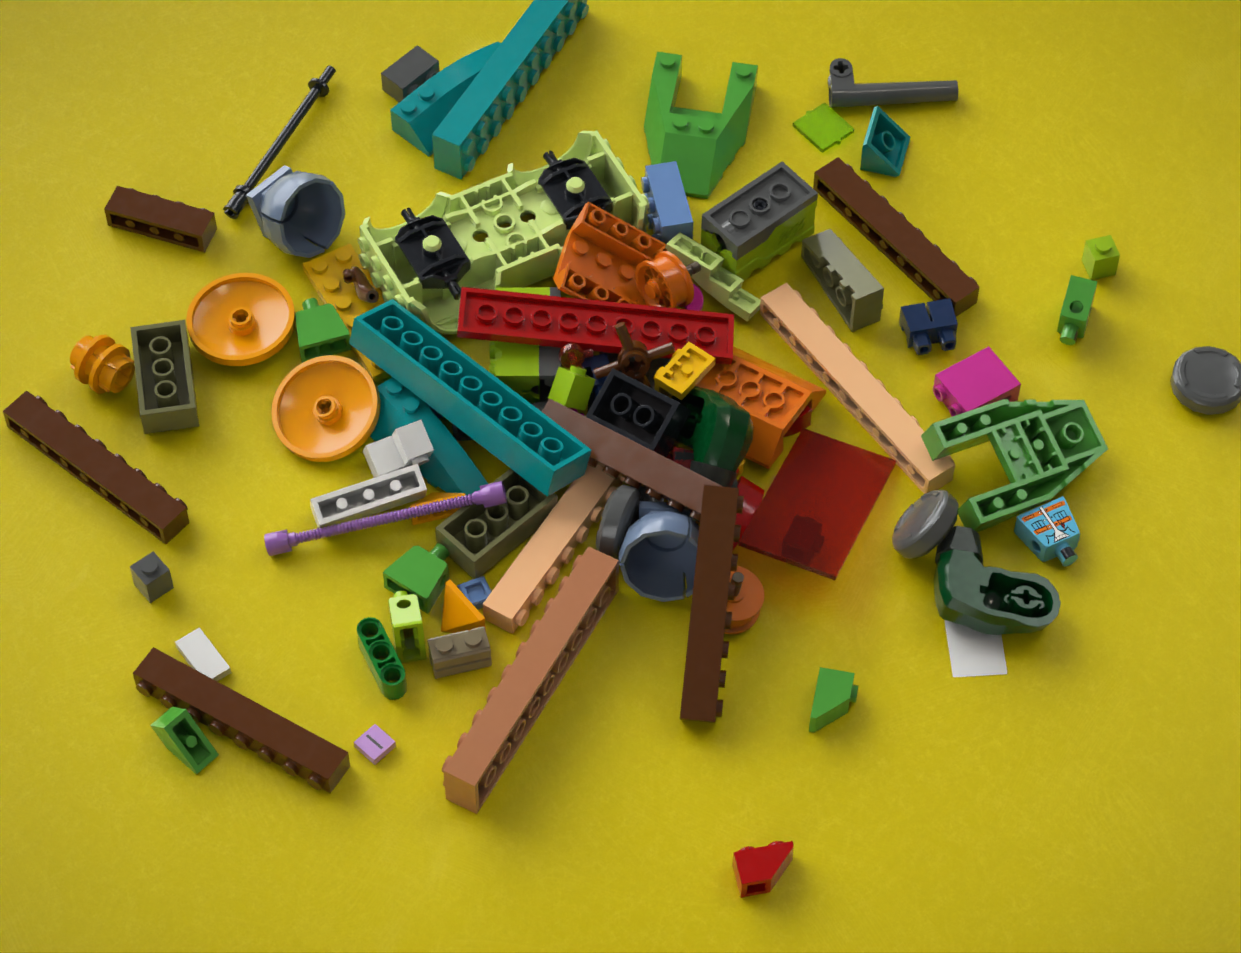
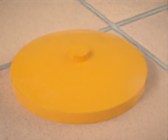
[186,273,296,366]
[271,355,381,462]

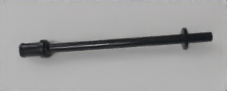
[223,66,336,219]

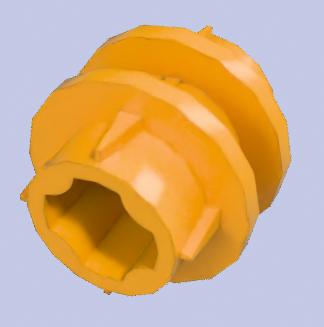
[70,335,135,394]

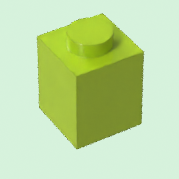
[1082,235,1120,280]
[548,365,596,411]

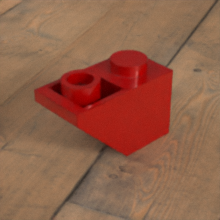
[732,841,794,898]

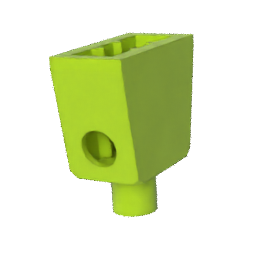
[388,591,427,663]

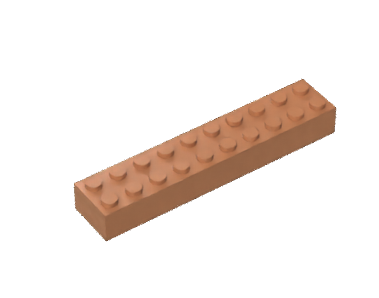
[442,546,619,814]

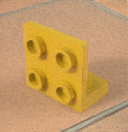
[654,342,716,400]

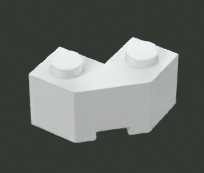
[363,420,434,478]

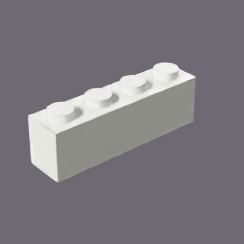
[310,464,427,529]

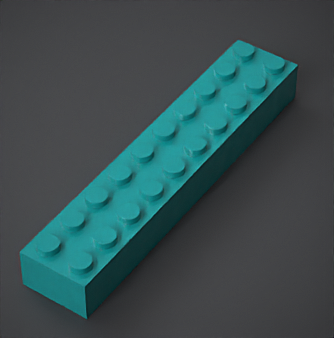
[432,0,589,180]
[349,299,591,497]

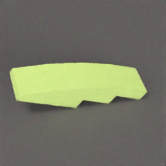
[665,232,760,321]

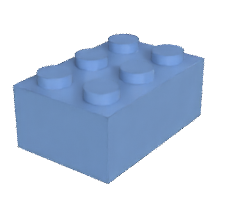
[641,161,693,244]

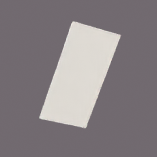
[944,620,1007,677]

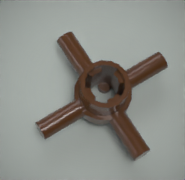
[593,322,675,388]

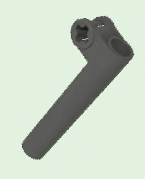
[828,58,958,108]

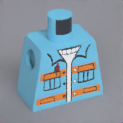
[1014,496,1080,566]

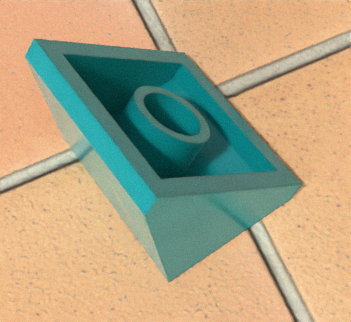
[860,106,910,177]

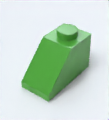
[809,667,859,733]
[150,707,219,774]

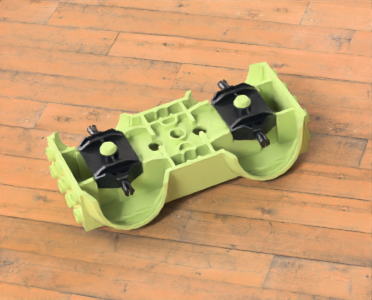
[358,130,649,334]

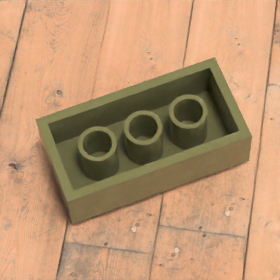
[130,320,200,434]
[435,468,558,579]

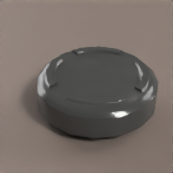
[1170,346,1241,415]
[596,484,644,560]
[892,490,959,559]

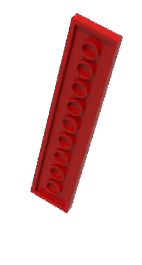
[457,287,734,365]

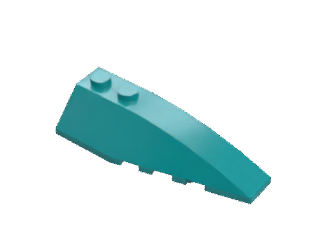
[390,42,501,157]
[370,377,488,496]

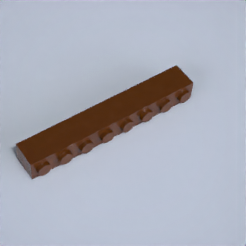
[813,157,980,317]
[3,390,189,544]
[542,399,723,522]
[680,485,744,723]
[133,647,350,793]

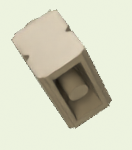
[427,626,492,679]

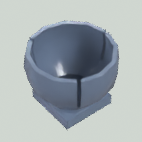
[246,165,345,258]
[619,501,699,602]

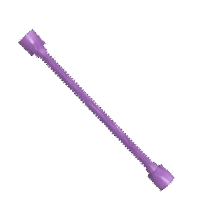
[264,481,507,556]

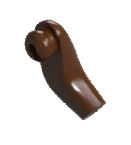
[343,266,379,303]

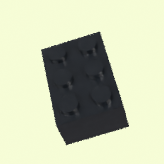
[586,368,692,457]

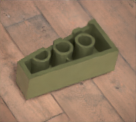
[801,229,884,332]

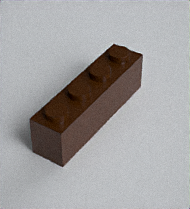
[104,186,217,253]

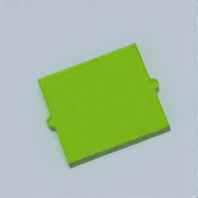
[793,103,854,153]

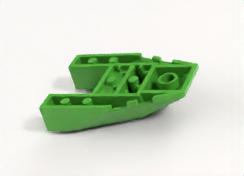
[644,52,758,199]
[921,399,1108,532]

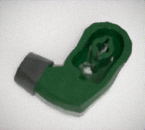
[671,386,754,488]
[934,526,1061,635]

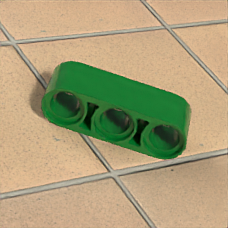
[357,617,407,700]

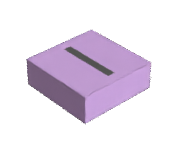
[354,724,396,765]

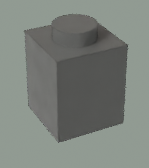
[130,551,174,603]

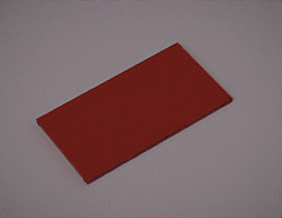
[738,428,896,580]

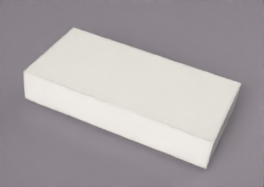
[175,627,231,681]

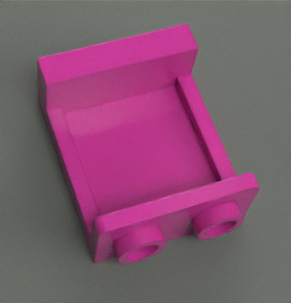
[933,346,1021,417]

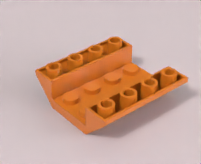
[553,202,667,305]
[696,346,826,469]

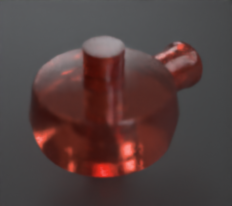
[559,343,594,369]

